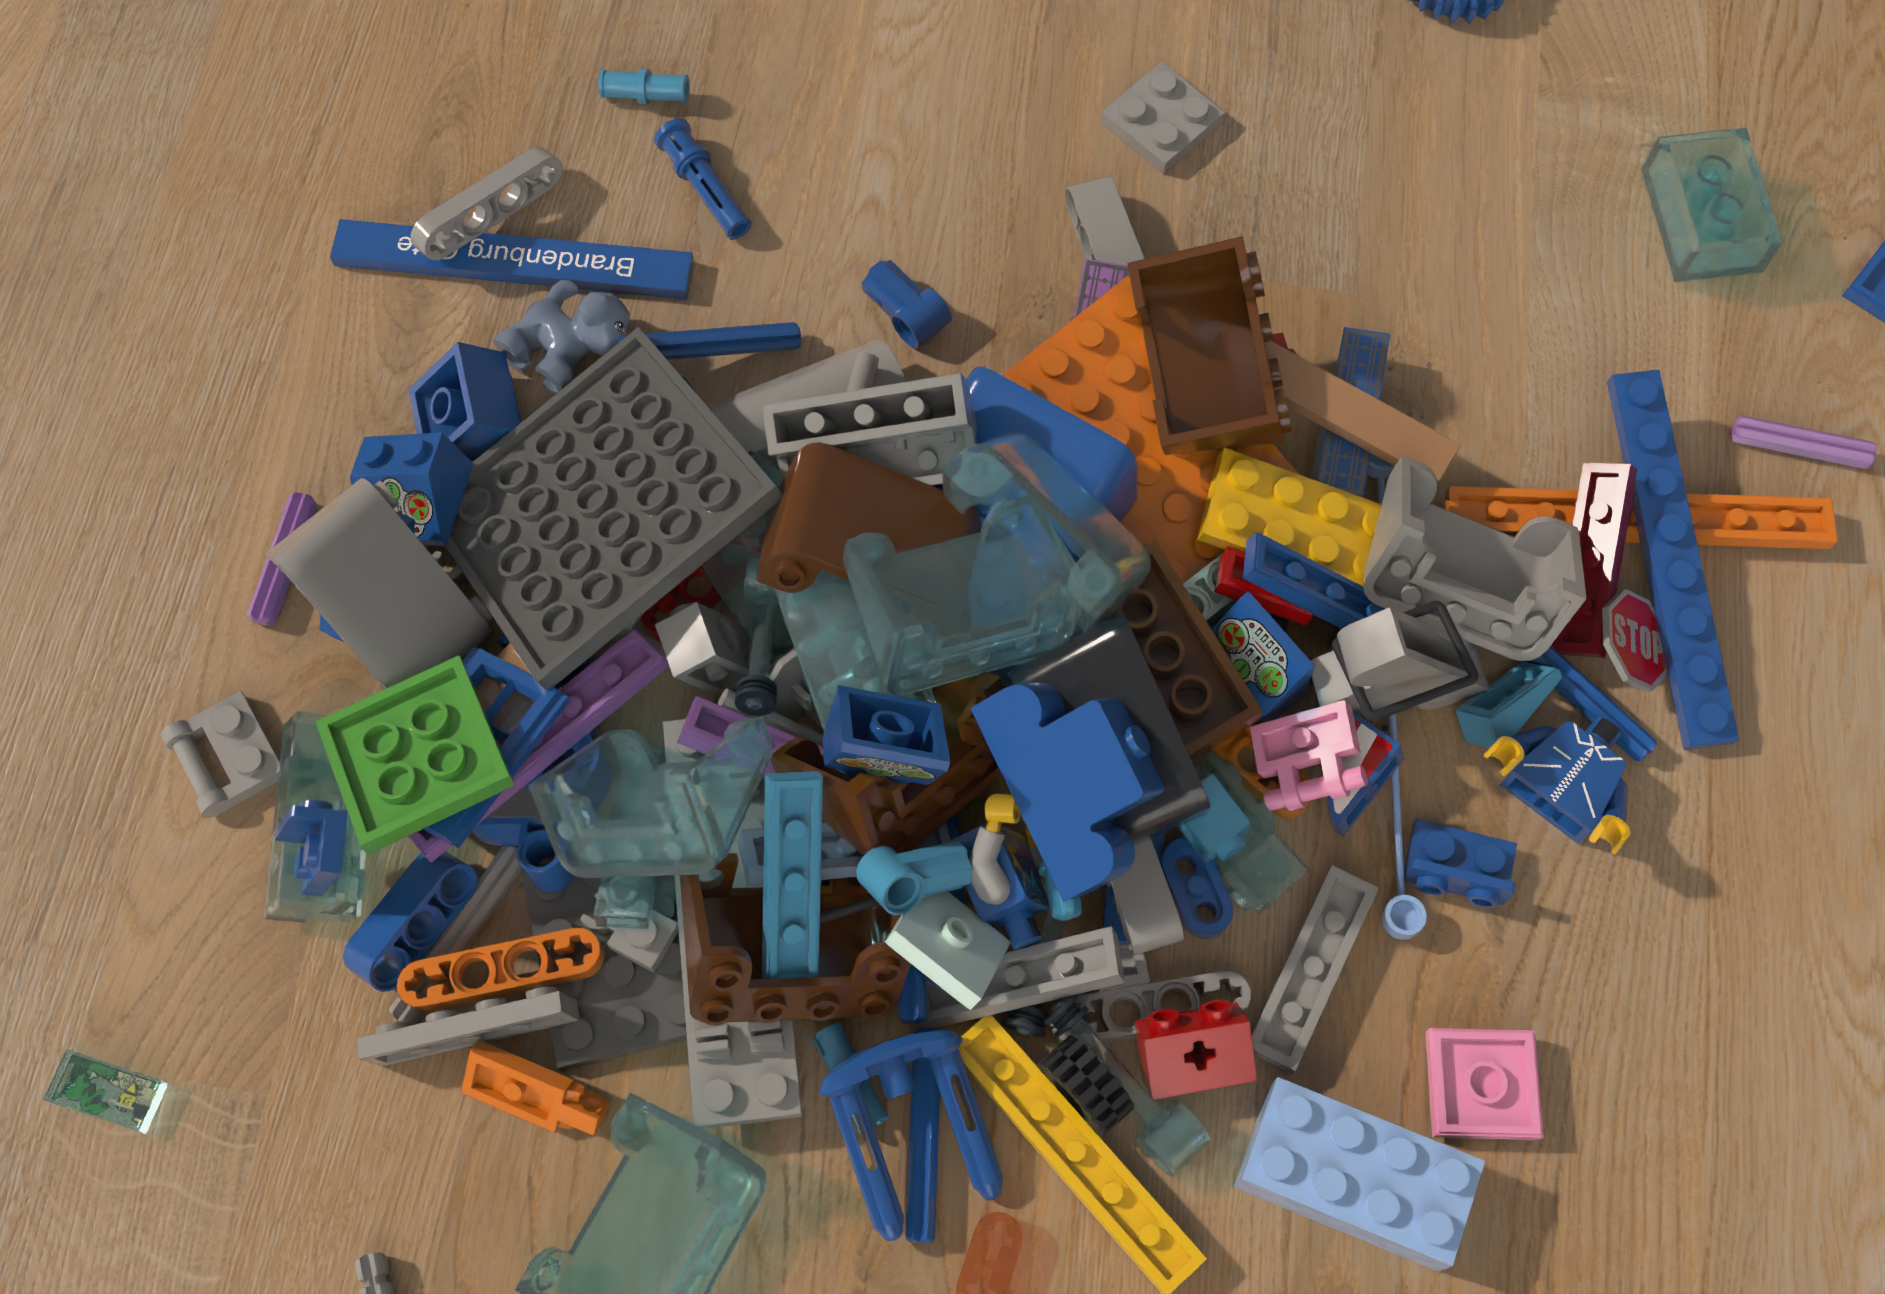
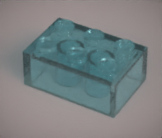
[1641,128,1783,282]

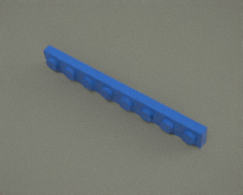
[1607,369,1739,750]

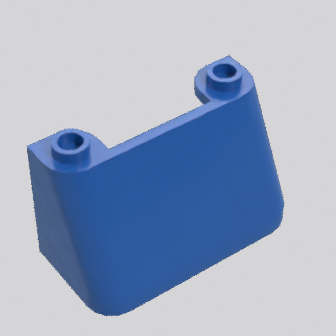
[935,366,1137,587]

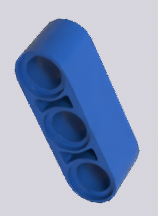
[343,851,478,992]

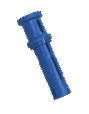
[654,118,752,240]

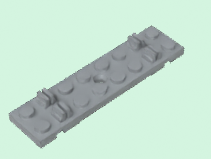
[663,719,803,1130]

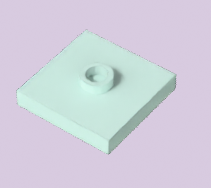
[885,891,1011,1010]

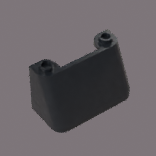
[1003,614,1210,846]

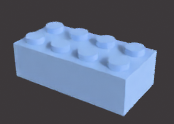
[1234,1077,1485,1272]

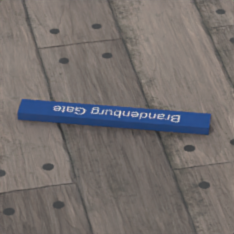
[330,219,694,299]

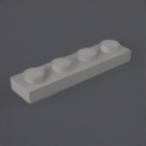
[1251,865,1379,1074]
[919,926,1125,1028]
[357,987,580,1067]

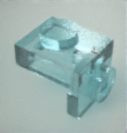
[1223,832,1310,913]

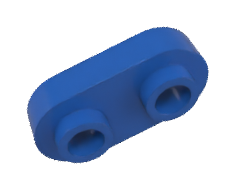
[1161,838,1233,939]

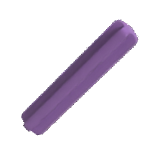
[1731,415,1877,469]
[247,492,317,626]

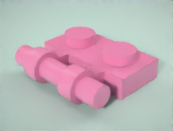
[1250,700,1368,811]

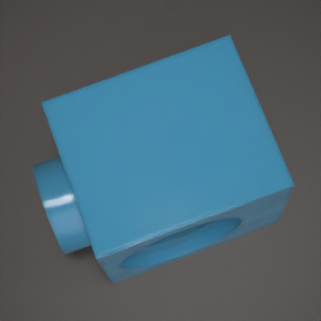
[1178,774,1251,864]

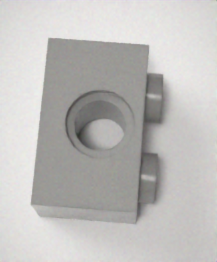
[655,602,761,697]

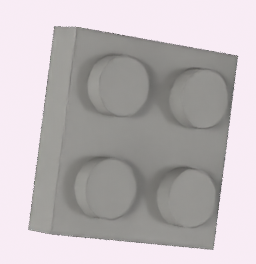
[1100,61,1225,174]

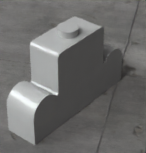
[1310,607,1489,722]

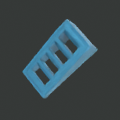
[1456,661,1562,748]

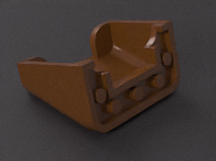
[756,442,981,653]
[769,644,1004,856]

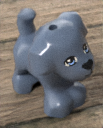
[493,280,630,396]

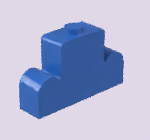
[970,682,1164,902]

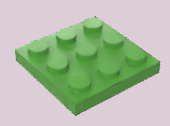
[315,655,515,855]

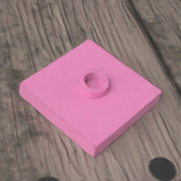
[1425,1028,1544,1140]

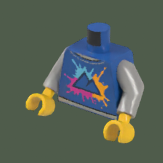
[947,793,1049,950]

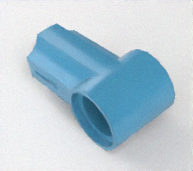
[856,841,972,915]

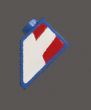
[1327,712,1404,837]

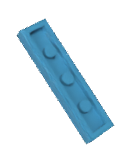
[762,771,823,979]

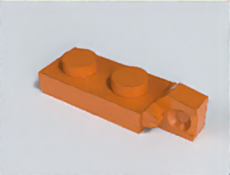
[461,1040,611,1136]

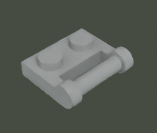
[160,690,289,818]

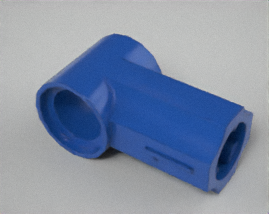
[862,260,952,349]

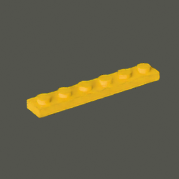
[958,1015,1207,1294]

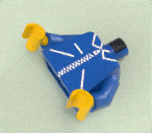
[1483,717,1630,855]

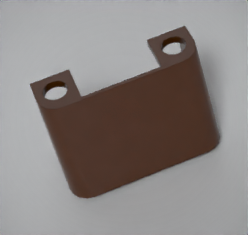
[1127,236,1292,455]
[680,853,911,1025]

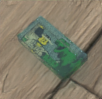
[43,1049,168,1134]

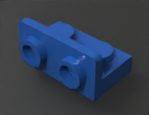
[275,800,347,896]
[1404,819,1517,908]

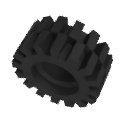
[1038,1035,1135,1138]

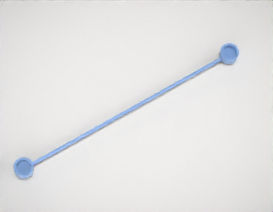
[1367,454,1427,940]

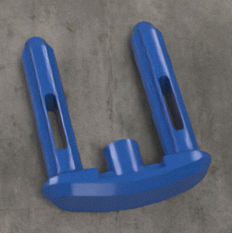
[819,1030,1003,1241]

